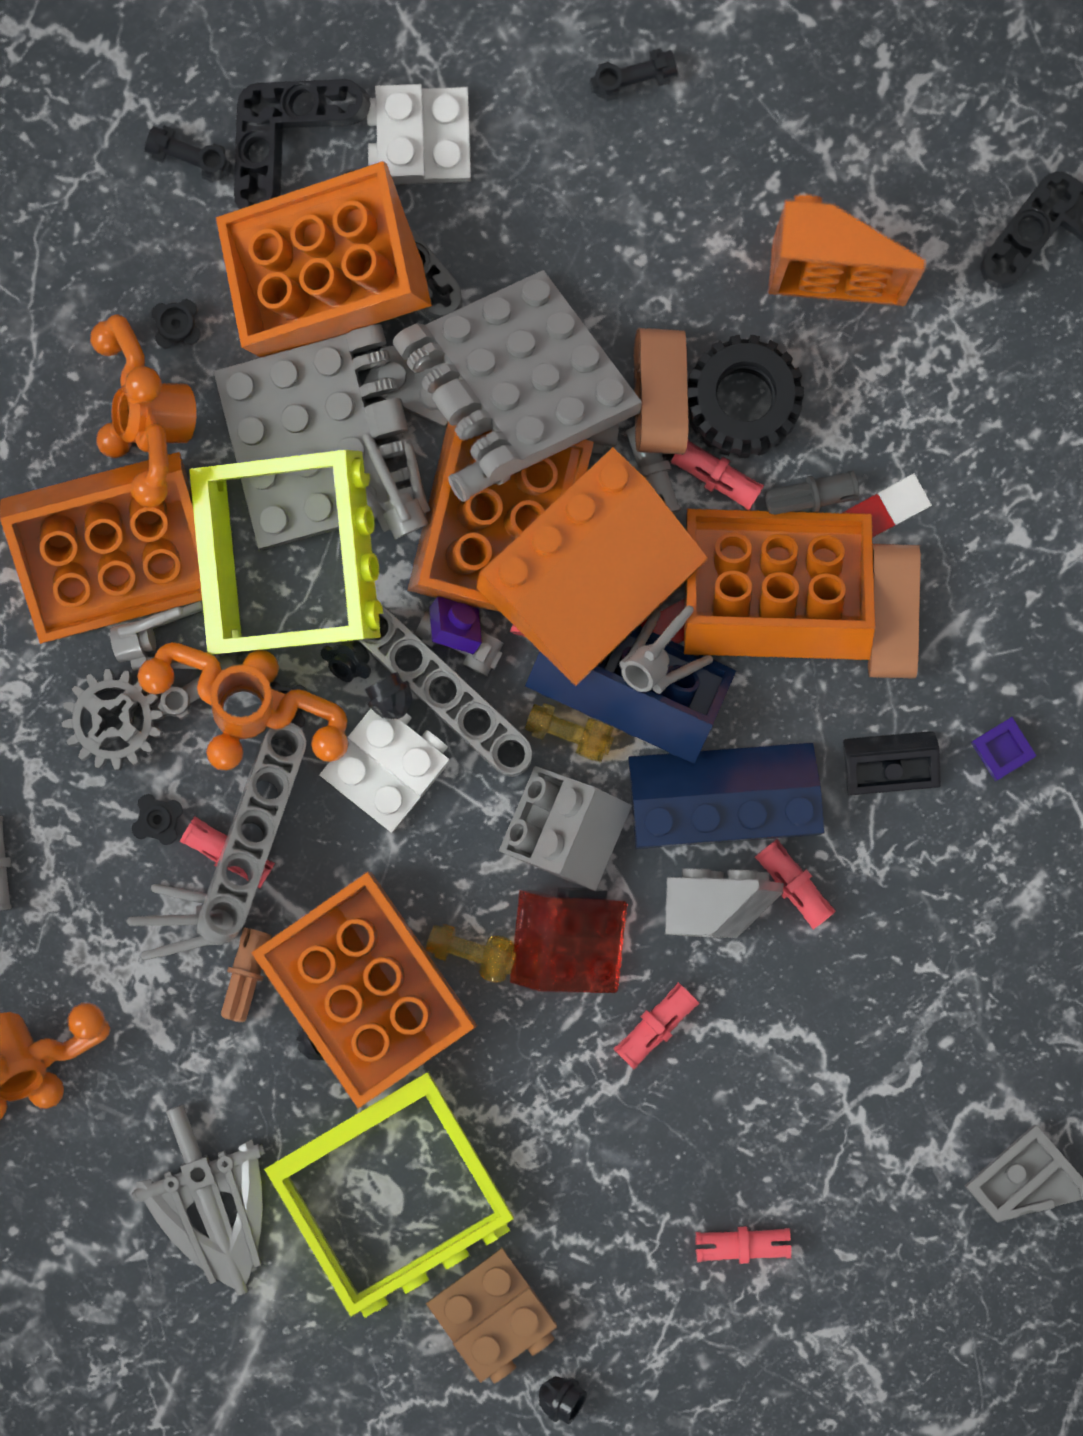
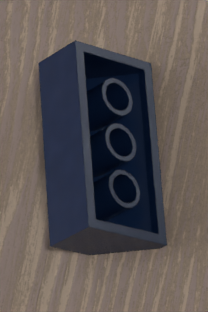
[525,626,737,764]
[628,743,825,849]

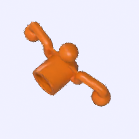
[90,314,197,507]
[137,642,349,770]
[0,1003,110,1120]

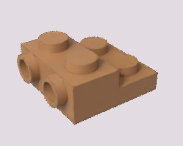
[426,1247,557,1384]

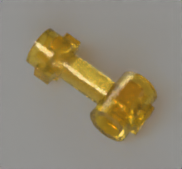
[525,703,614,763]
[426,924,516,983]

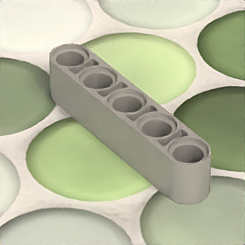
[358,607,532,777]
[198,723,306,945]

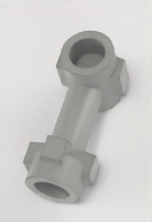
[415,611,504,677]
[158,653,235,720]

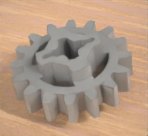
[62,669,165,771]

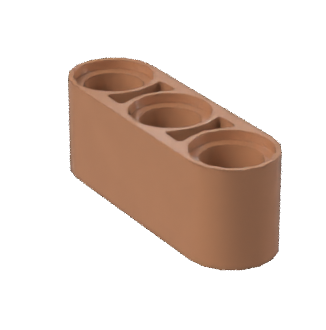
[634,328,688,455]
[868,544,921,679]

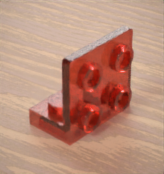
[510,890,627,993]

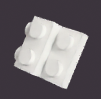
[367,84,471,184]
[319,709,450,834]

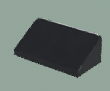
[843,731,941,796]

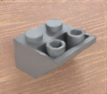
[499,766,632,891]
[665,869,784,938]

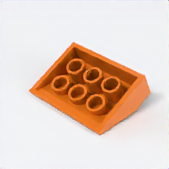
[216,161,432,358]
[768,195,926,306]
[407,422,594,612]
[476,447,708,686]
[0,451,202,644]
[684,509,875,660]
[251,872,477,1109]

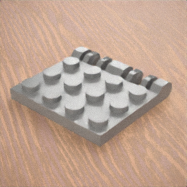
[393,270,642,482]
[214,324,427,550]

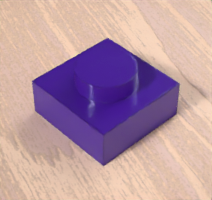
[429,596,482,654]
[971,717,1037,781]

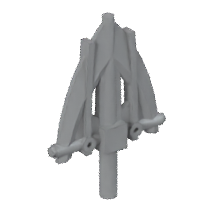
[132,1104,265,1296]

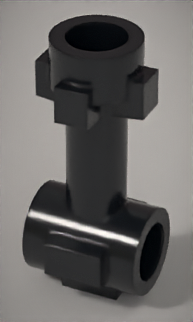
[590,48,678,101]
[144,125,232,182]

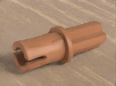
[221,927,272,1023]

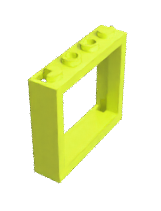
[189,450,384,655]
[264,1071,514,1318]

